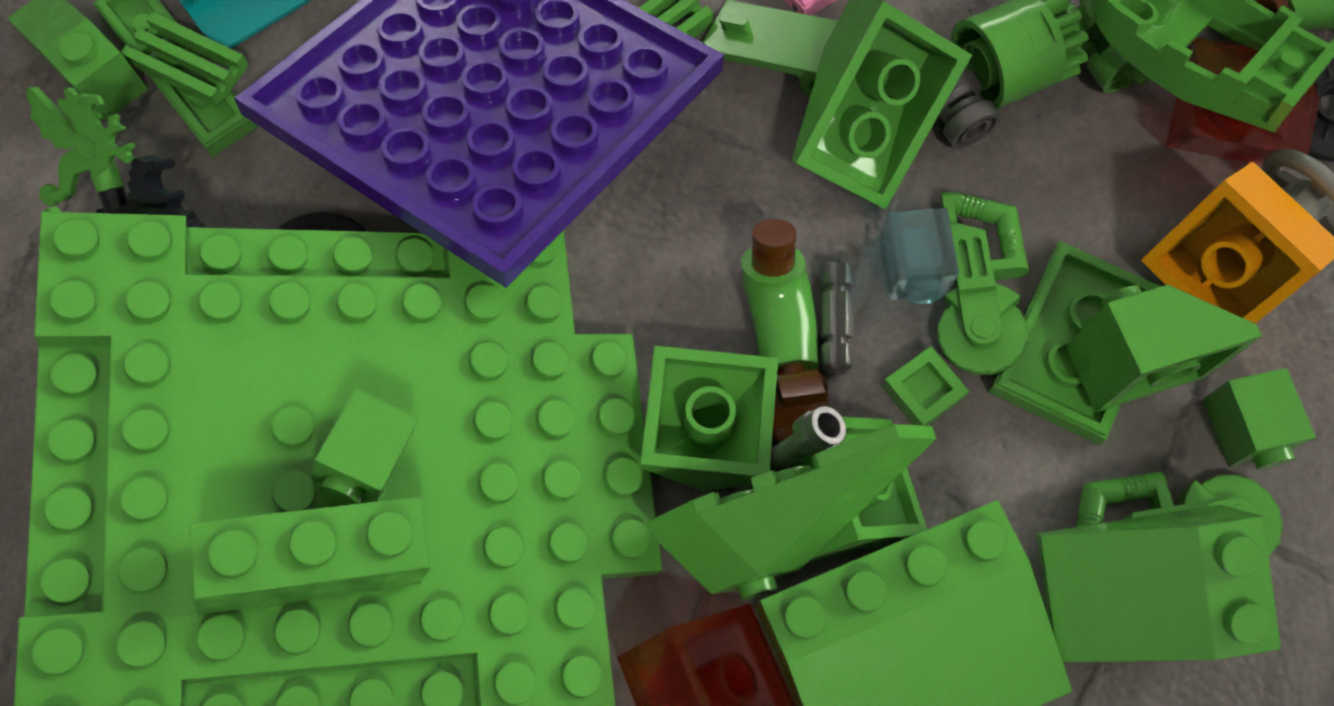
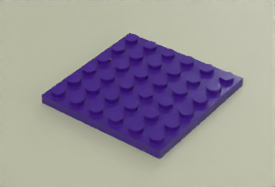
[234,0,724,288]

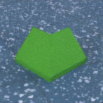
[640,345,778,492]

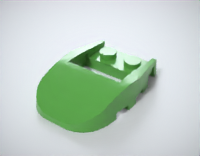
[1091,0,1334,132]

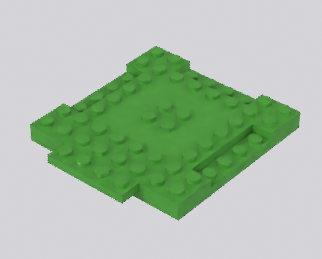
[14,212,662,706]

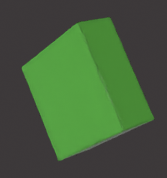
[881,346,970,426]

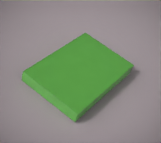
[988,241,1160,445]

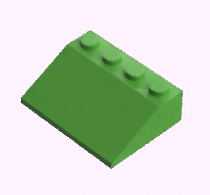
[755,500,1072,706]

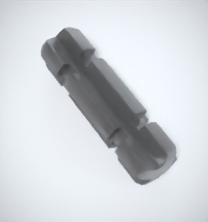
[819,261,853,375]

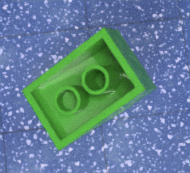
[792,0,972,210]
[1036,504,1281,662]

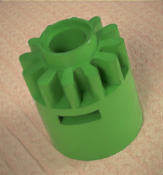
[950,0,1089,110]

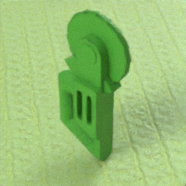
[937,191,1029,376]
[1076,472,1283,556]

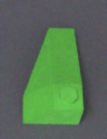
[647,424,937,601]

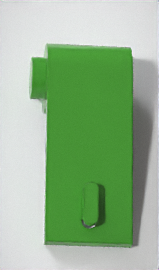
[702,0,838,98]

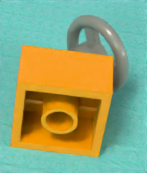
[1141,148,1334,324]

